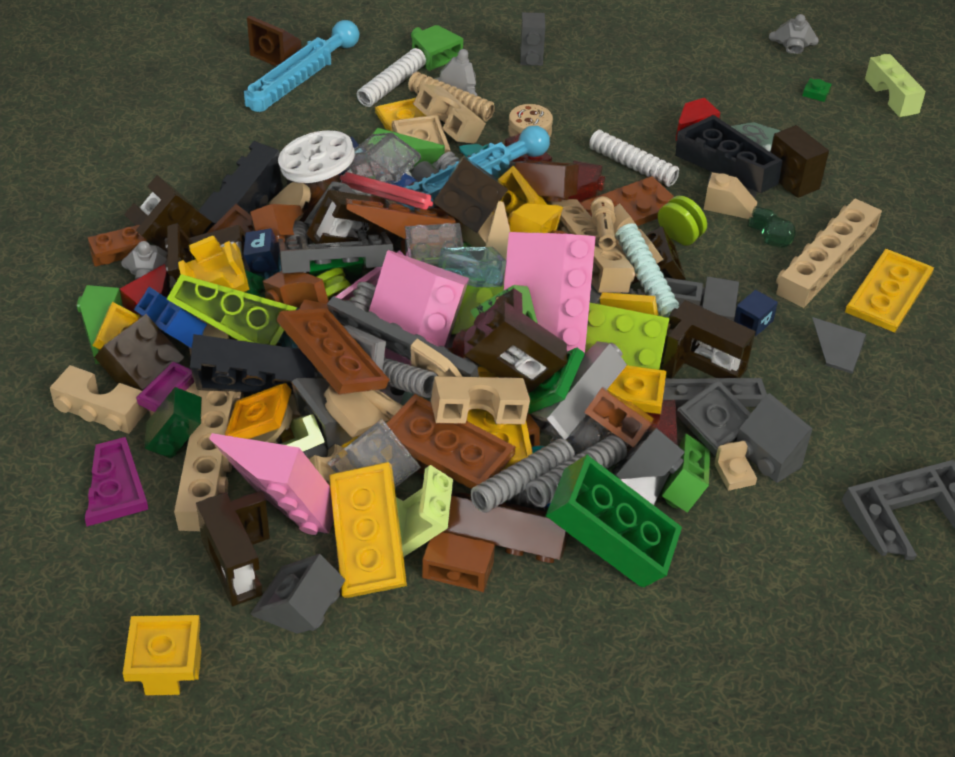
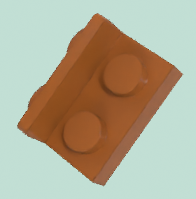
[88,225,147,267]

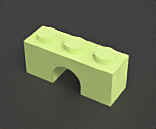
[865,54,926,117]

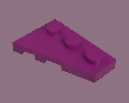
[85,437,148,526]

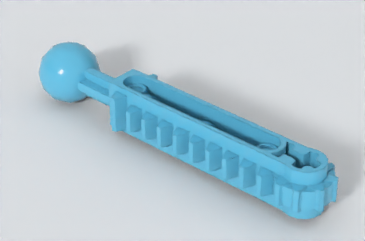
[244,20,360,112]
[396,126,550,211]

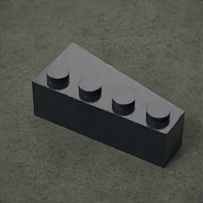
[675,115,782,193]

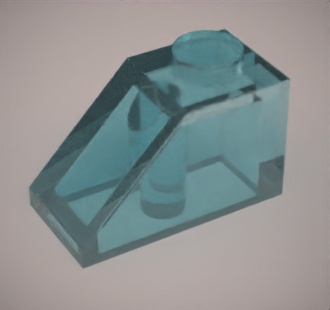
[438,247,506,288]

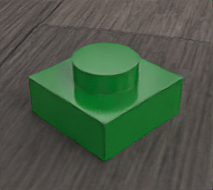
[803,78,832,102]

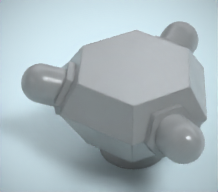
[769,14,819,54]
[434,49,477,96]
[121,241,168,280]

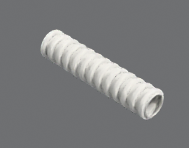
[357,48,426,107]
[589,130,679,187]

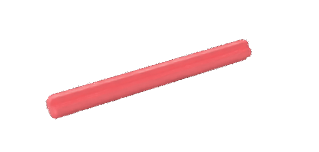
[340,172,433,210]

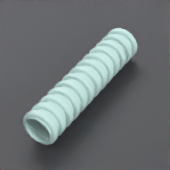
[615,223,680,318]

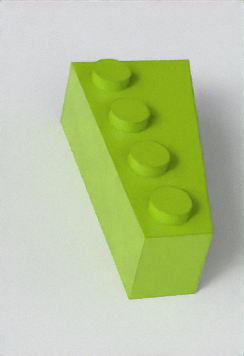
[167,274,297,346]

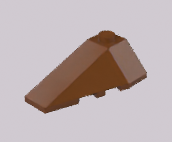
[345,199,455,255]

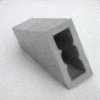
[530,341,627,440]

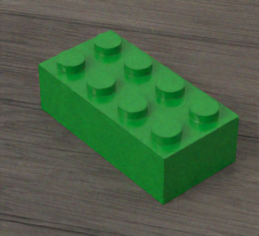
[546,455,682,588]

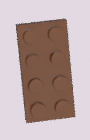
[580,176,674,226]
[276,308,390,394]
[379,394,516,489]

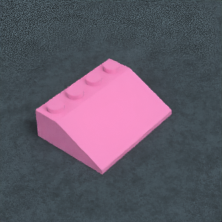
[504,232,596,353]
[369,250,469,366]
[210,433,334,535]

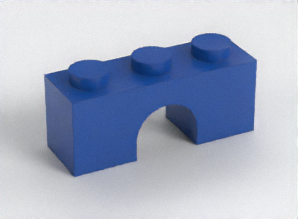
[134,287,207,348]

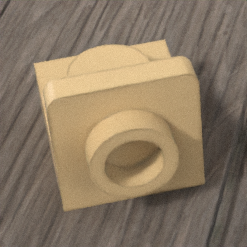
[714,441,757,491]

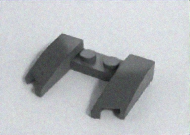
[278,232,393,273]
[841,460,955,560]

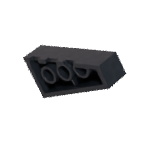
[199,141,283,234]
[190,334,317,394]

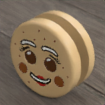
[508,104,553,141]

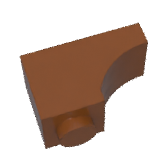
[251,204,303,243]
[263,271,329,308]
[584,387,653,448]

